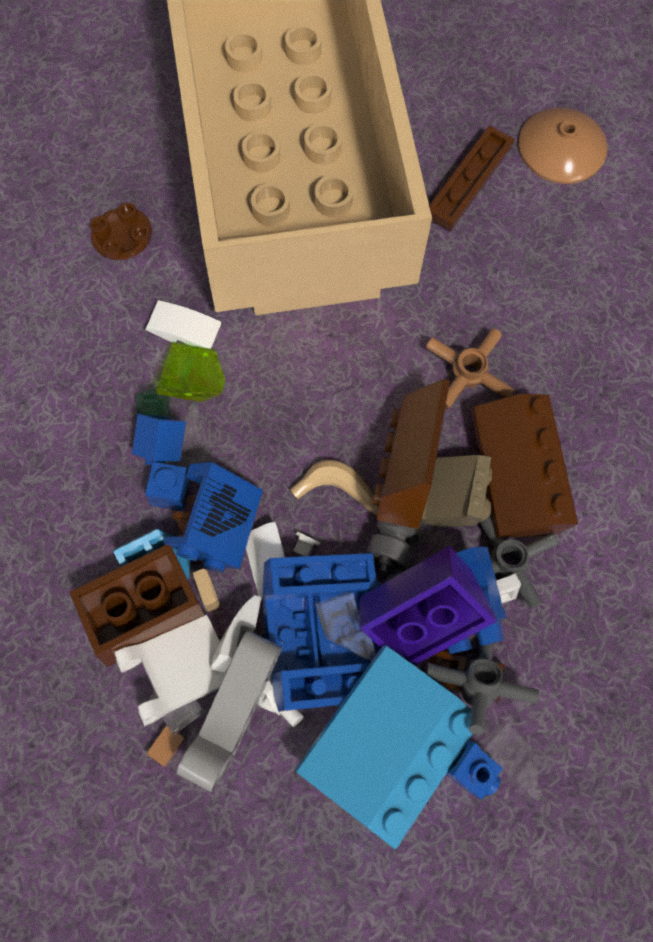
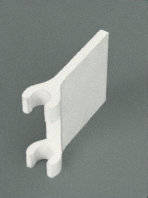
[115,615,229,726]

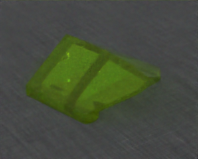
[156,342,226,402]

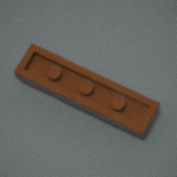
[429,125,515,231]

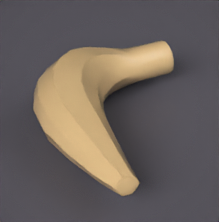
[289,460,379,516]

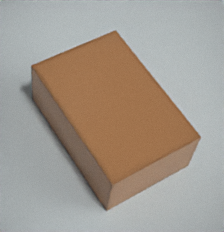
[146,725,186,767]

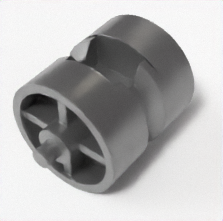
[365,520,425,573]

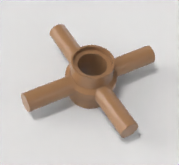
[426,328,515,410]

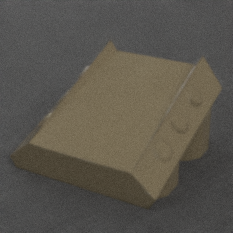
[421,455,492,527]

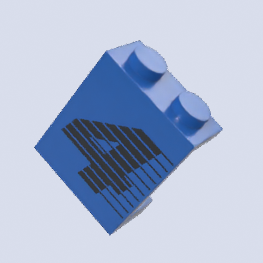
[164,462,263,573]

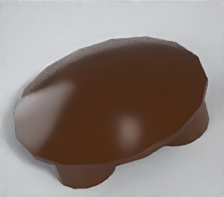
[90,203,153,260]

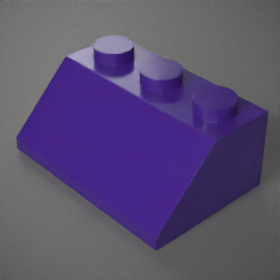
[359,546,497,665]

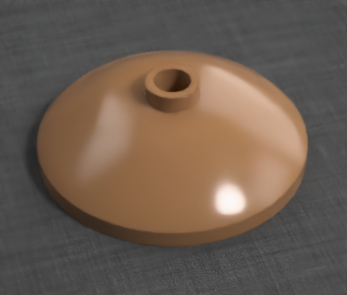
[518,107,608,184]

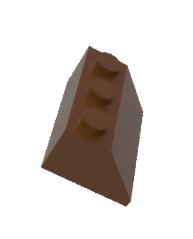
[69,545,205,667]

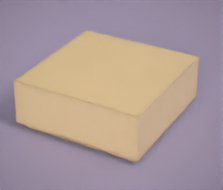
[193,569,220,612]

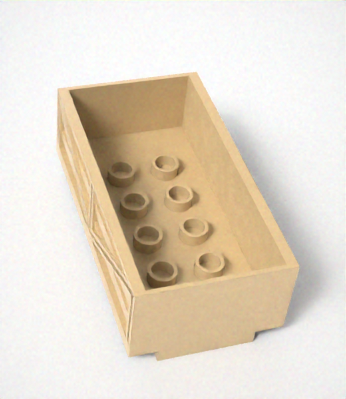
[167,0,432,315]

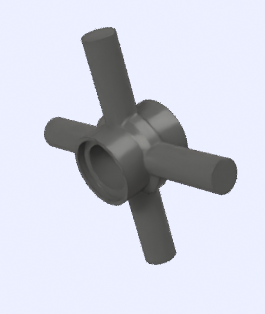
[479,514,559,610]
[426,642,539,735]

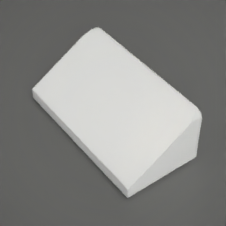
[246,521,285,601]

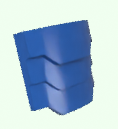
[263,553,382,712]

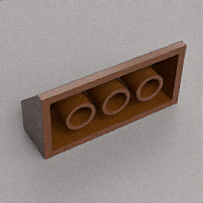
[373,379,450,529]
[471,394,578,538]

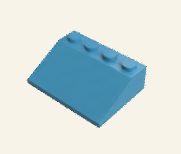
[294,645,473,850]

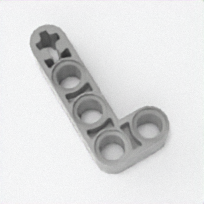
[176,630,282,793]

